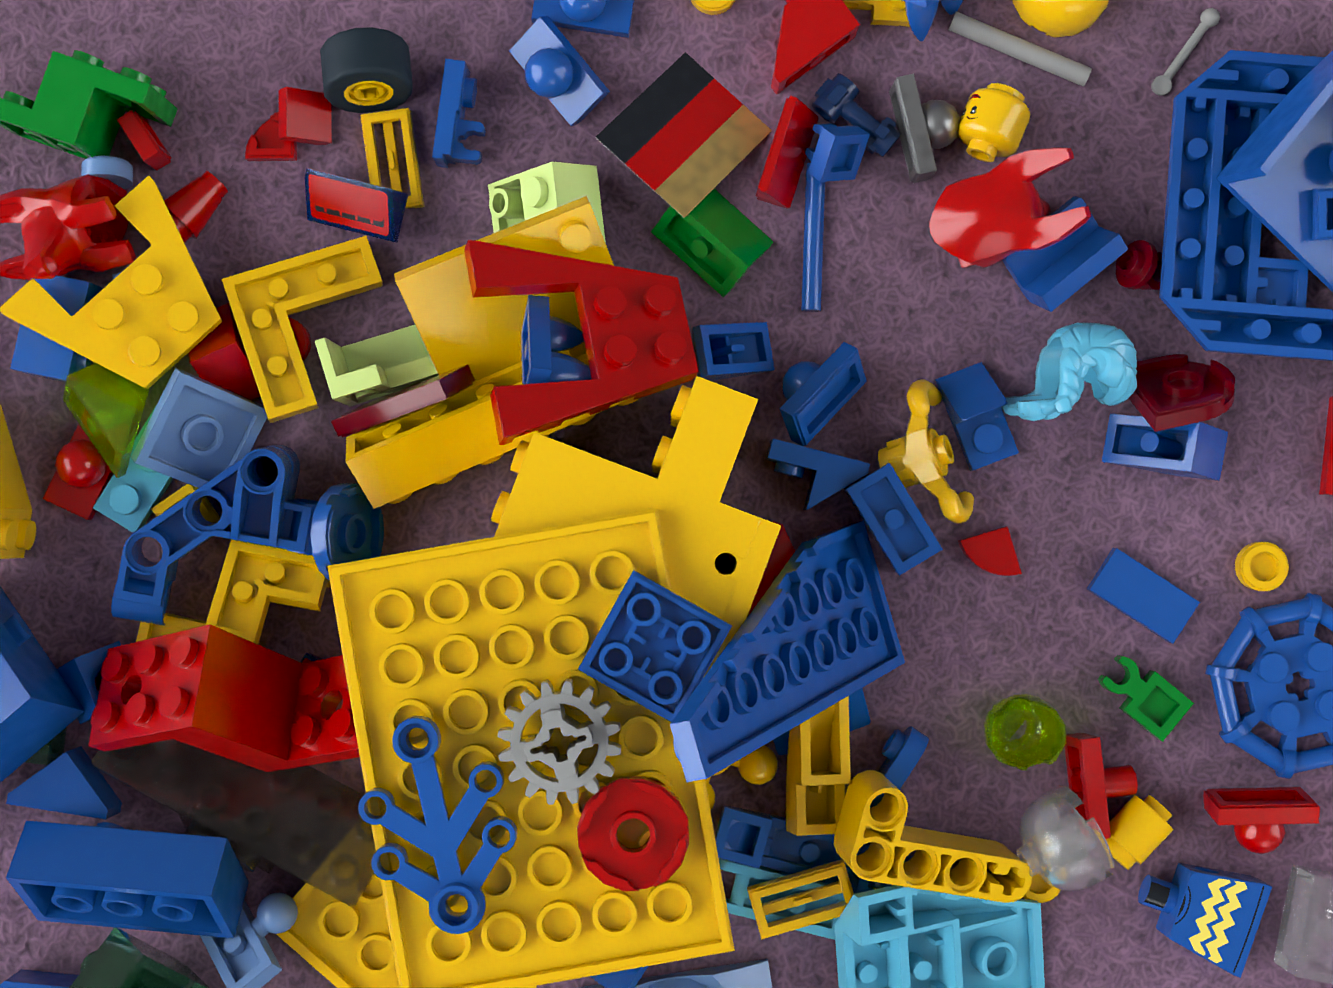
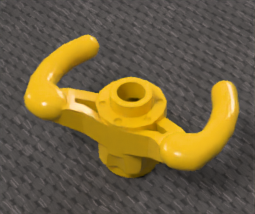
[878,379,974,523]

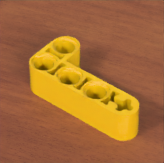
[833,770,1032,903]

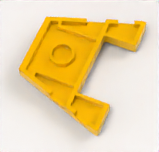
[0,175,222,390]

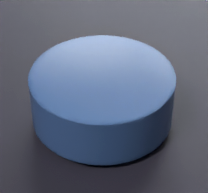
[81,156,133,189]

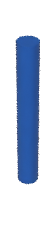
[801,162,825,312]

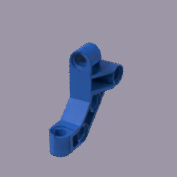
[111,445,318,626]

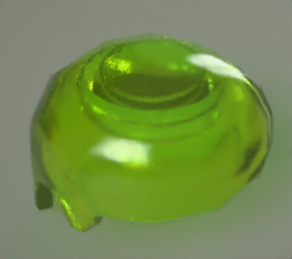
[983,694,1066,771]

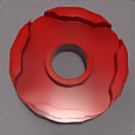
[577,776,689,891]

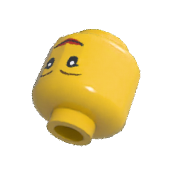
[958,83,1030,162]

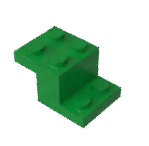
[0,50,178,159]

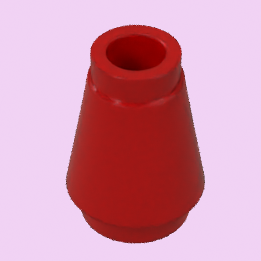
[164,171,228,243]

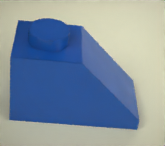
[1102,414,1228,481]

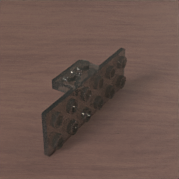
[92,739,376,907]

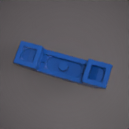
[715,805,913,894]

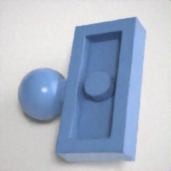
[200,892,298,988]

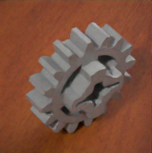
[497,679,622,805]

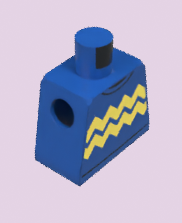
[1138,863,1272,978]

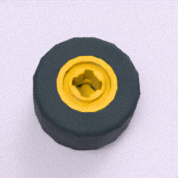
[320,27,413,113]

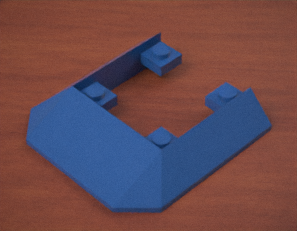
[1159,50,1333,361]

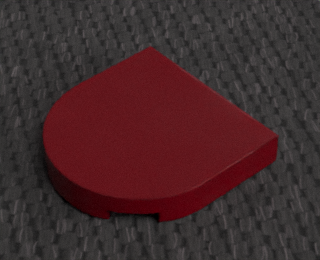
[1128,354,1235,432]

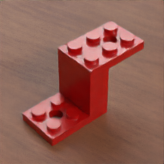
[88,624,360,772]

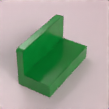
[651,189,773,298]

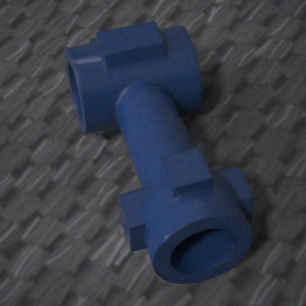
[812,73,902,157]

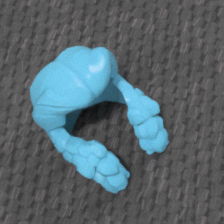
[1002,323,1137,421]

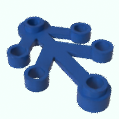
[358,716,518,934]

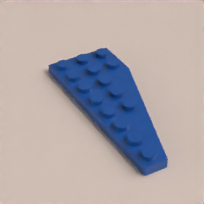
[670,520,905,782]

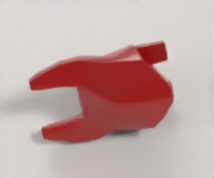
[929,147,1092,268]
[0,174,136,280]

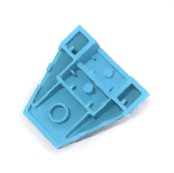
[834,885,1045,988]

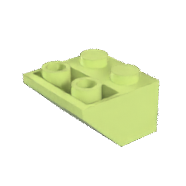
[488,162,606,243]

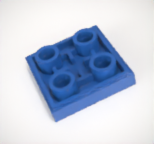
[578,570,732,722]

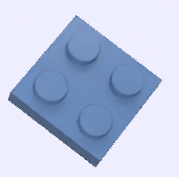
[131,367,267,488]

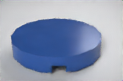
[310,483,384,581]

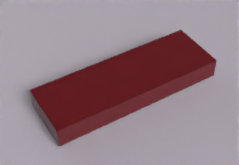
[331,364,475,438]

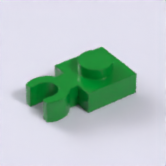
[1098,655,1194,742]

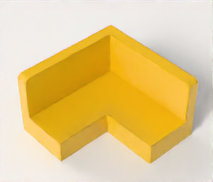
[206,539,331,644]

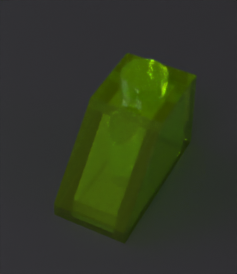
[63,363,149,478]

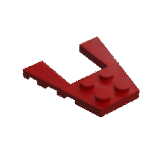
[464,240,699,445]

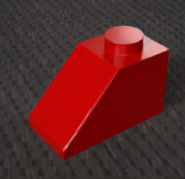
[771,0,860,95]

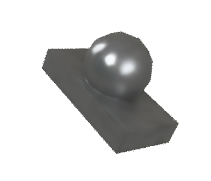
[889,73,960,184]

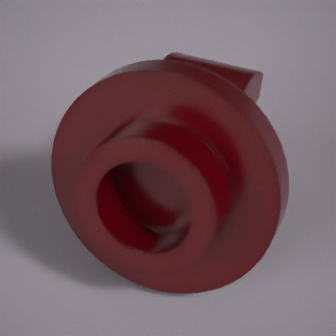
[1116,240,1162,290]

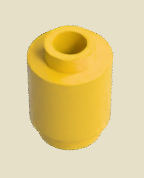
[1098,795,1173,870]

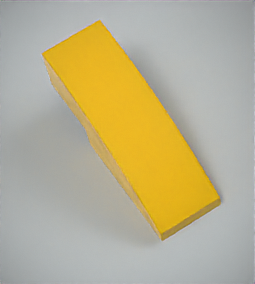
[786,696,851,836]

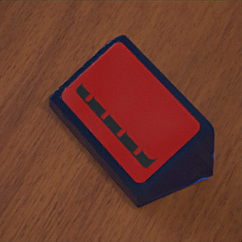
[305,168,408,243]

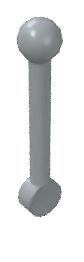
[1151,8,1220,96]

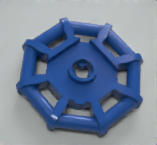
[1205,593,1333,779]

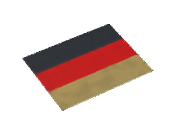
[595,52,772,218]

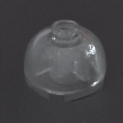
[1016,785,1114,891]

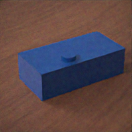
[6,820,249,938]

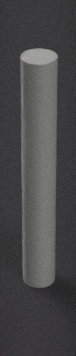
[948,11,1092,87]

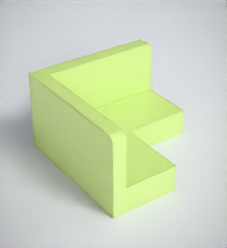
[315,325,439,406]

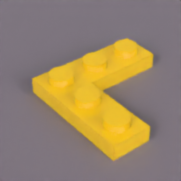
[221,235,383,423]

